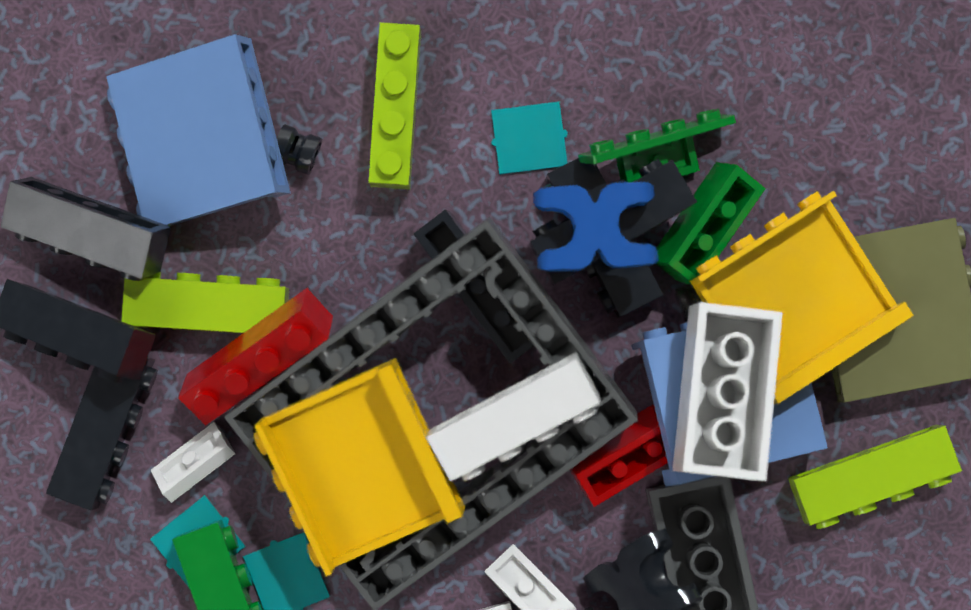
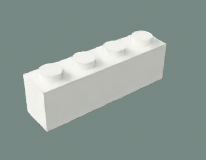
[426,352,600,481]

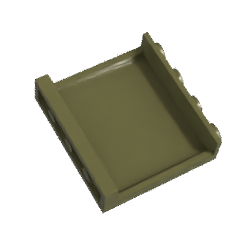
[831,217,971,402]

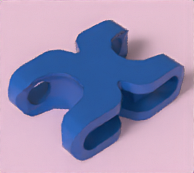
[533,182,659,272]

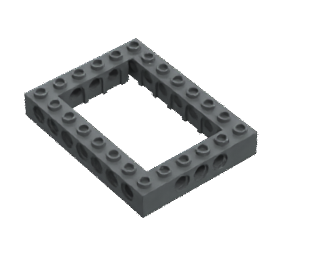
[224,216,638,610]

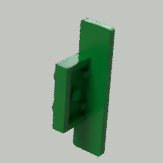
[578,109,736,182]

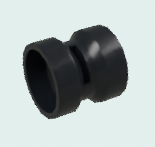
[277,124,322,175]

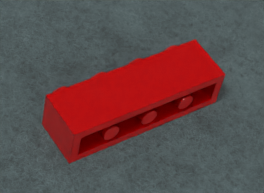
[178,288,333,426]
[570,404,668,507]

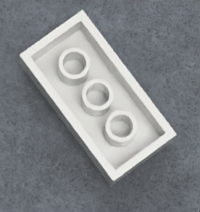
[672,302,782,481]

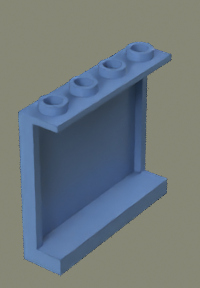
[106,34,291,226]
[631,322,828,486]

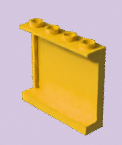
[690,191,914,404]
[254,358,465,576]

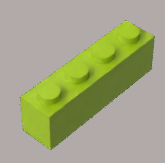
[368,22,421,190]
[122,272,289,333]
[788,425,962,529]

